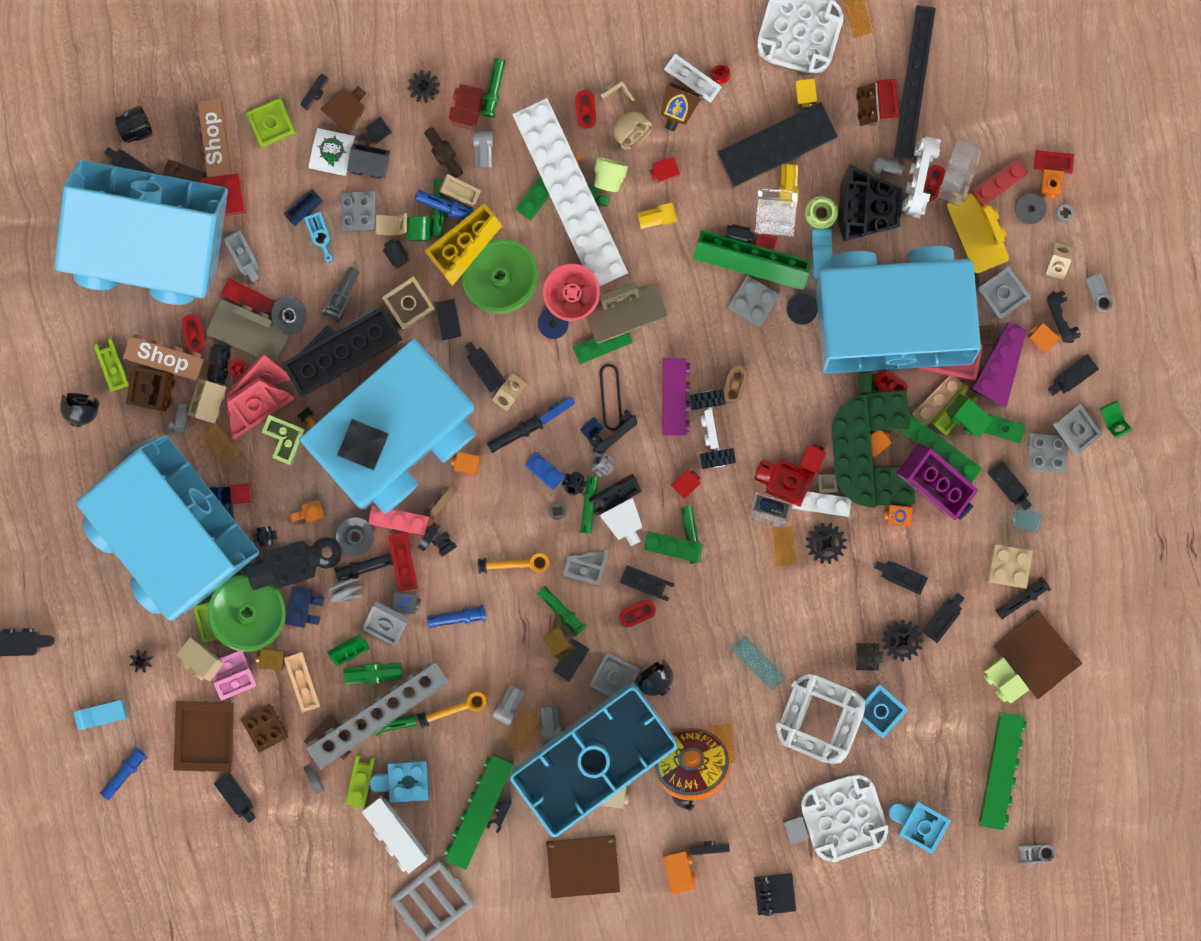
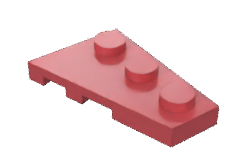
[226,352,290,398]

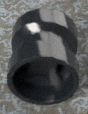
[431,531,457,557]

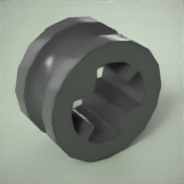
[549,502,566,520]

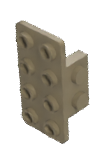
[586,282,668,343]
[207,300,289,363]

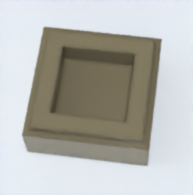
[817,473,838,493]

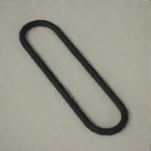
[600,364,622,431]

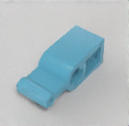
[304,212,333,263]
[812,229,833,280]
[73,699,128,731]

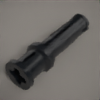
[487,413,544,453]
[334,553,393,582]
[995,576,1051,620]

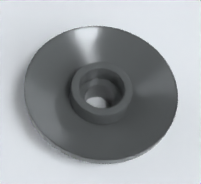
[271,296,306,335]
[336,517,374,556]

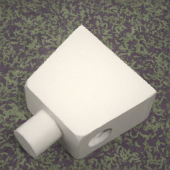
[600,498,642,546]

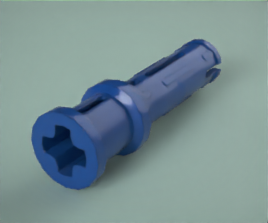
[414,189,473,220]
[427,604,486,628]
[100,747,148,800]

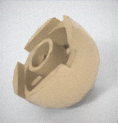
[613,112,652,150]

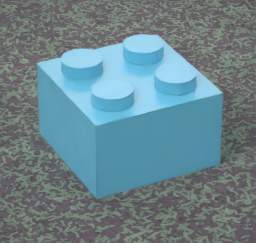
[862,683,908,738]

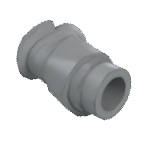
[872,156,905,175]
[168,404,189,434]

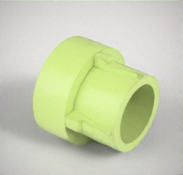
[594,157,628,192]
[804,196,838,229]

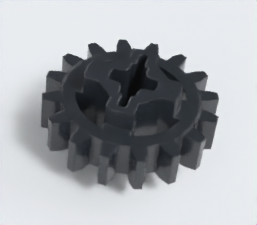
[805,523,847,564]
[881,620,924,662]

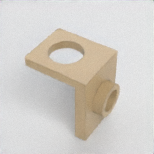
[601,81,635,104]
[375,213,407,236]
[1046,242,1073,280]
[492,373,528,411]

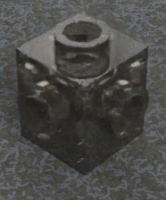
[855,643,883,671]

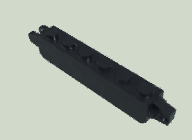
[0,628,55,656]

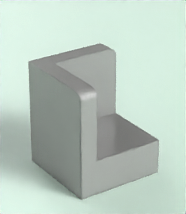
[783,815,809,844]

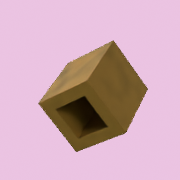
[543,627,575,660]
[256,648,285,671]

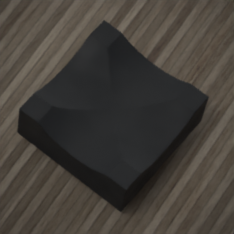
[337,419,389,471]

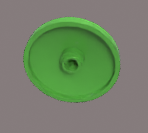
[462,239,539,314]
[208,575,286,652]

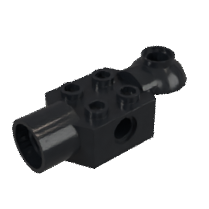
[245,537,342,591]

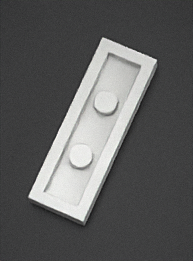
[664,54,722,103]
[792,492,852,517]

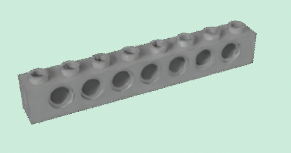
[307,663,449,770]

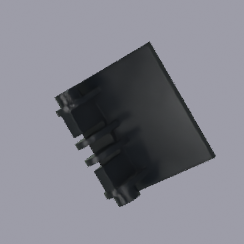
[754,873,796,916]

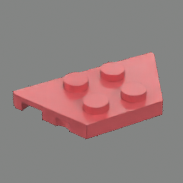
[226,378,295,440]

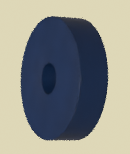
[538,309,568,339]

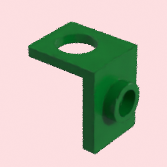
[1100,400,1132,439]

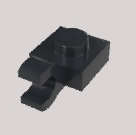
[487,799,512,833]

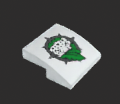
[309,128,355,176]

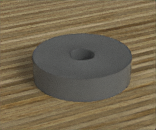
[1015,193,1046,225]
[304,763,325,794]

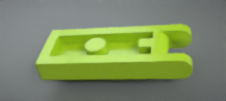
[93,337,129,392]
[931,384,978,436]
[346,753,376,808]

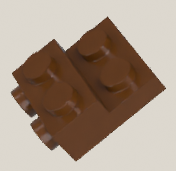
[126,366,175,412]

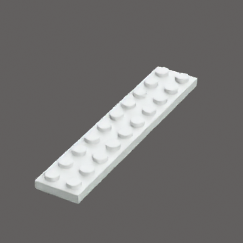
[512,98,628,287]

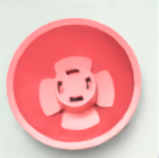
[543,264,600,321]

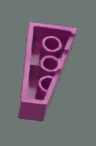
[970,321,1027,408]

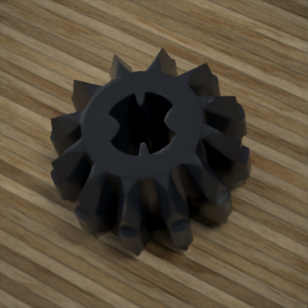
[407,70,440,103]

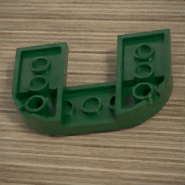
[832,390,916,508]

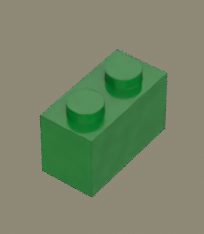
[946,393,993,437]

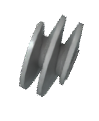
[328,578,363,603]

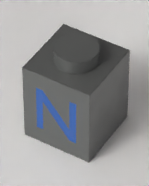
[392,591,421,614]

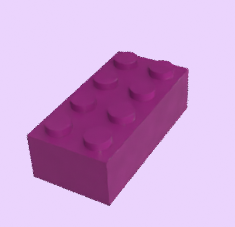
[896,442,978,521]

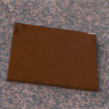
[994,610,1082,699]
[546,835,620,898]

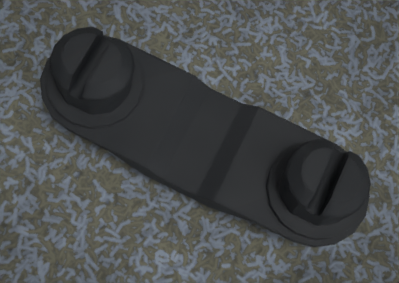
[1047,290,1081,343]
[589,410,638,454]

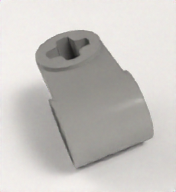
[1017,843,1056,865]

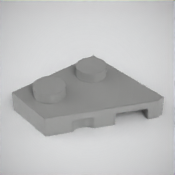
[562,550,610,586]

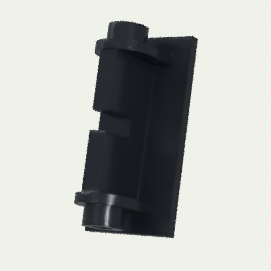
[207,343,231,384]

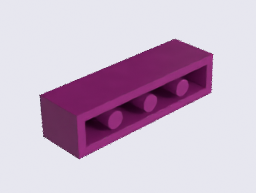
[662,358,690,436]

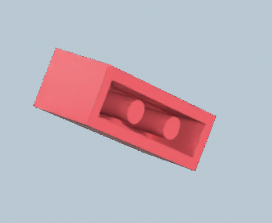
[368,505,430,536]

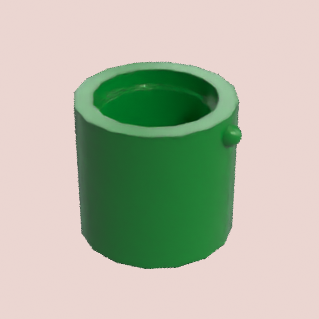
[406,216,431,242]

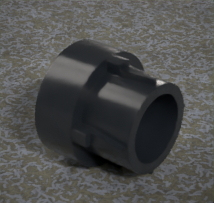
[115,105,153,143]

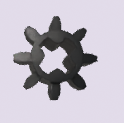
[562,472,587,495]
[253,526,277,547]
[129,649,153,673]

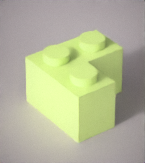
[262,415,306,465]
[983,657,1029,704]

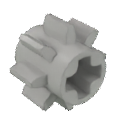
[590,452,615,477]

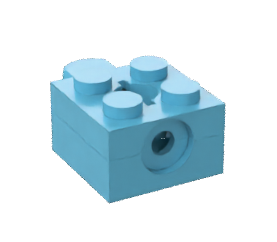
[370,760,430,803]
[889,800,951,854]

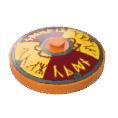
[654,728,731,800]

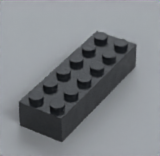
[716,102,838,188]
[282,306,403,397]

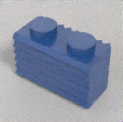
[525,452,565,490]

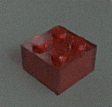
[449,84,484,131]

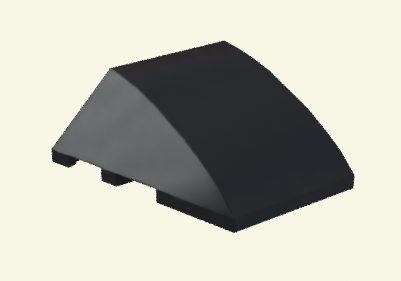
[838,164,902,241]

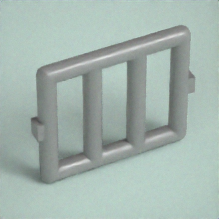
[390,861,474,941]

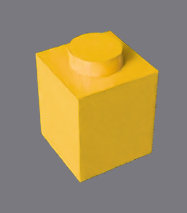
[794,79,817,108]

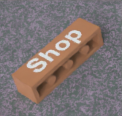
[195,98,232,178]
[123,334,205,381]

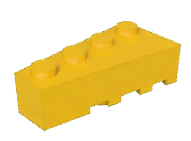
[425,203,502,286]

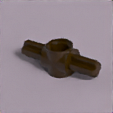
[424,127,463,178]

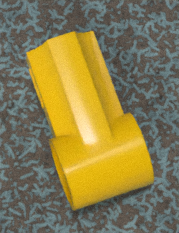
[778,164,799,203]
[637,203,678,229]

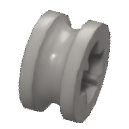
[1056,204,1074,223]

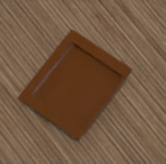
[174,701,234,772]

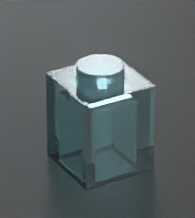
[1011,509,1043,533]

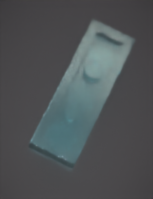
[731,636,786,691]

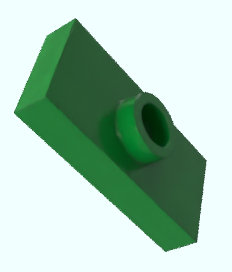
[983,414,1026,444]
[327,633,370,667]

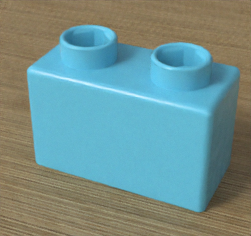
[54,160,228,305]
[816,246,981,374]
[299,338,476,514]
[76,435,259,620]
[510,682,677,837]

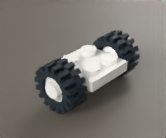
[689,389,736,469]

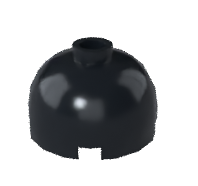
[60,393,99,427]
[635,659,674,696]

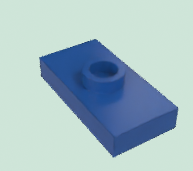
[539,397,575,424]

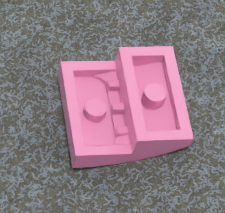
[213,651,257,700]

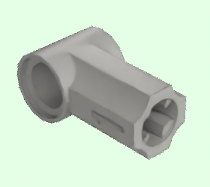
[473,130,493,168]
[1086,274,1113,313]
[492,684,525,726]
[540,706,561,745]

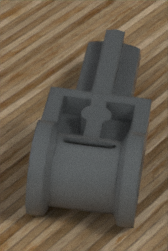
[321,267,359,323]

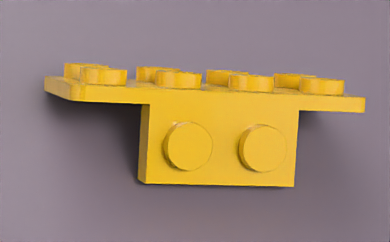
[947,193,1009,273]

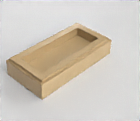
[438,174,481,208]

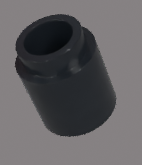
[725,224,754,243]
[383,239,409,269]

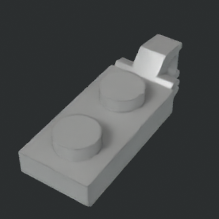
[223,230,260,283]

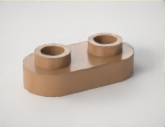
[723,366,748,404]
[427,485,457,520]

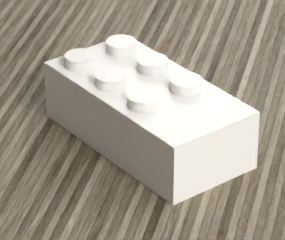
[362,794,429,874]

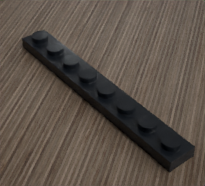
[893,5,936,160]

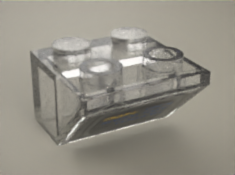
[748,492,792,528]

